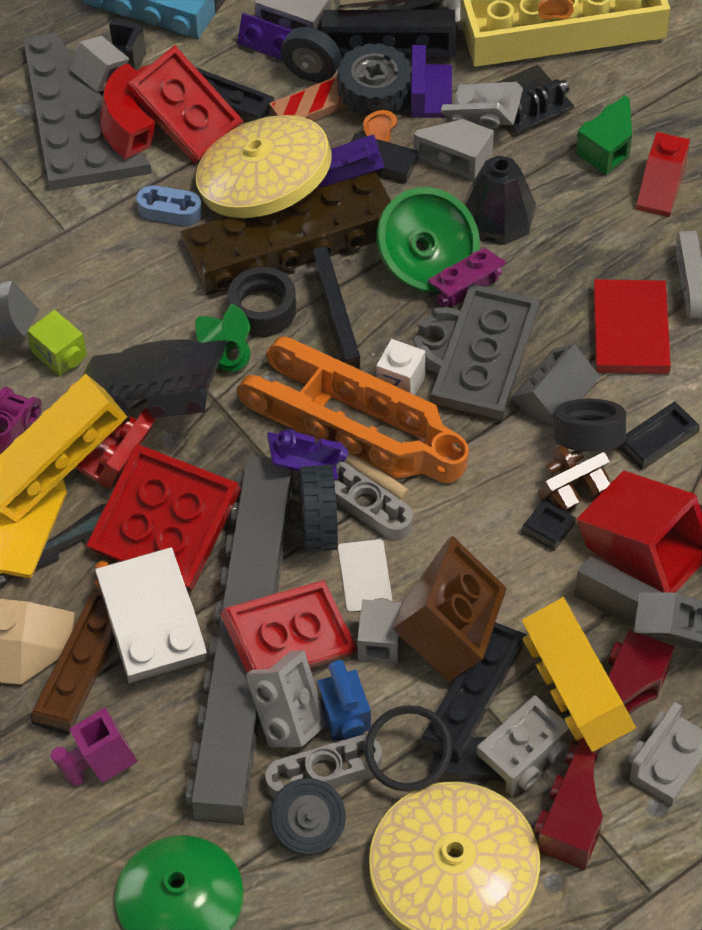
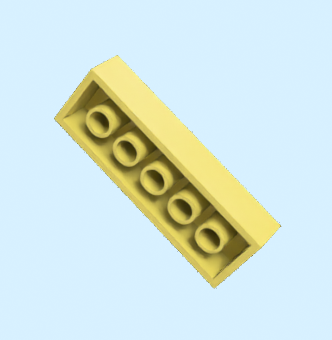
[460,0,670,67]

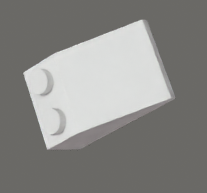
[95,547,207,684]

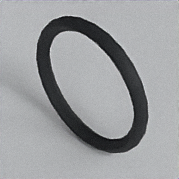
[365,705,452,792]

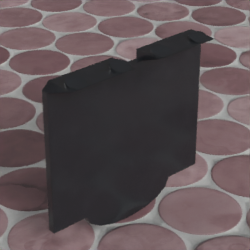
[82,339,227,422]

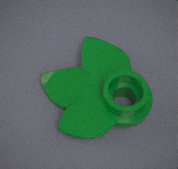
[195,304,251,372]

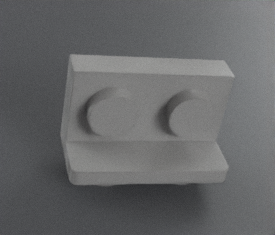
[440,82,523,128]
[246,650,327,748]
[476,695,570,796]
[628,702,702,806]

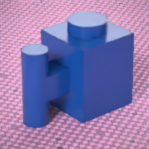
[317,660,371,741]

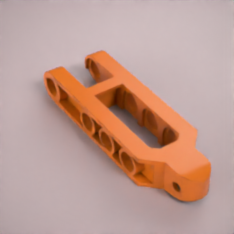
[236,336,469,484]

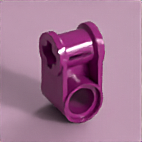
[0,386,42,454]

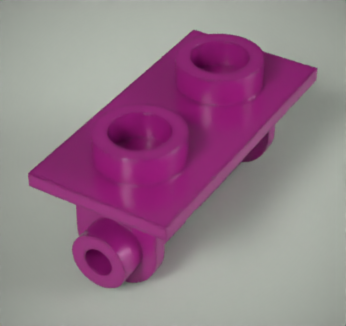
[427,247,506,308]

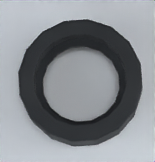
[228,267,296,336]
[554,398,626,452]

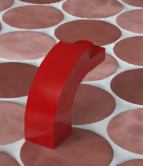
[100,63,155,159]

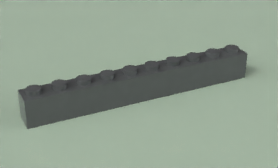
[186,456,294,825]

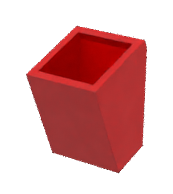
[576,470,702,593]

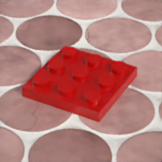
[86,443,241,591]

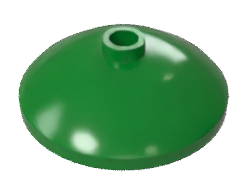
[376,187,480,292]
[115,835,244,930]

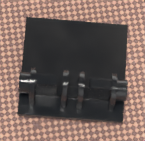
[496,64,574,133]

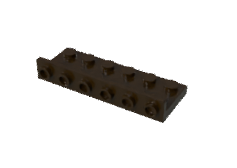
[180,171,391,295]

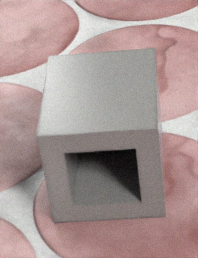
[69,36,129,92]
[357,598,402,664]

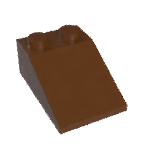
[393,536,507,681]

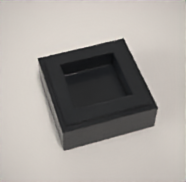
[522,499,576,551]

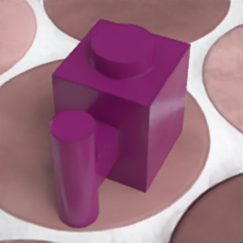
[50,707,138,786]

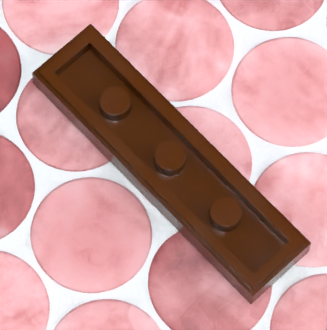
[32,588,115,731]

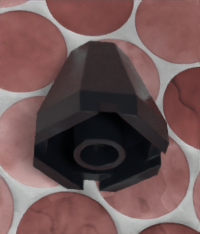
[464,155,536,245]

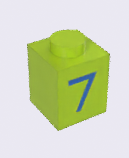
[27,309,87,377]

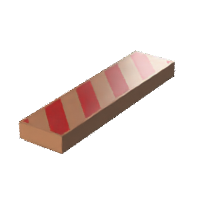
[269,76,348,122]

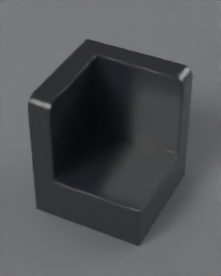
[109,20,146,71]

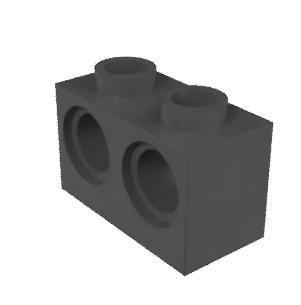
[634,592,702,648]

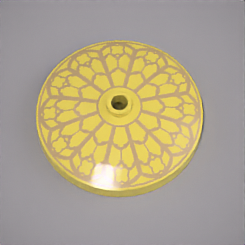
[196,115,332,218]
[369,782,540,930]

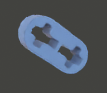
[136,185,202,226]

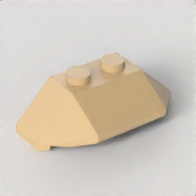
[0,599,76,686]

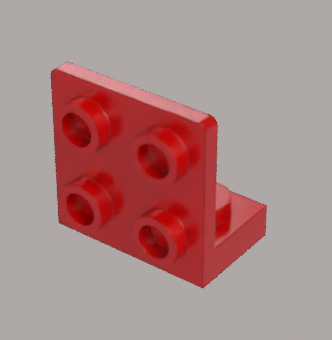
[75,408,157,490]

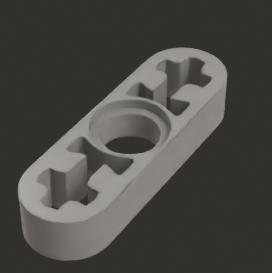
[676,230,702,319]
[335,462,413,540]
[265,735,382,798]

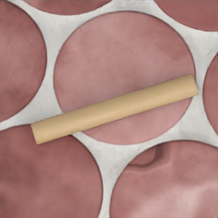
[315,439,410,500]

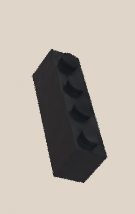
[322,10,456,57]

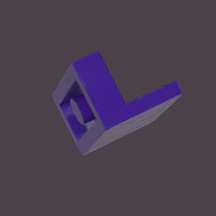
[411,45,452,118]

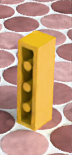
[0,373,127,523]
[521,597,636,752]

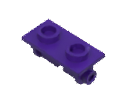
[237,13,292,60]
[318,134,385,188]
[267,429,348,480]

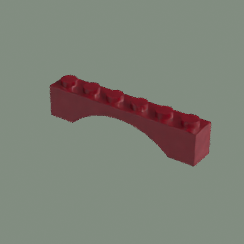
[534,630,675,870]

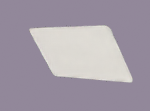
[338,539,393,612]

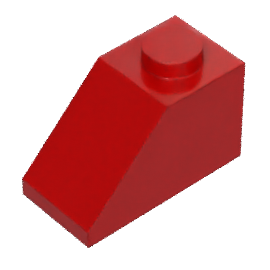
[636,132,691,217]

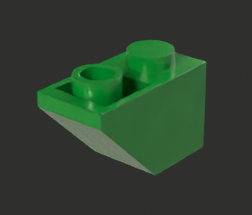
[576,95,632,176]

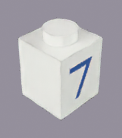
[376,339,425,395]

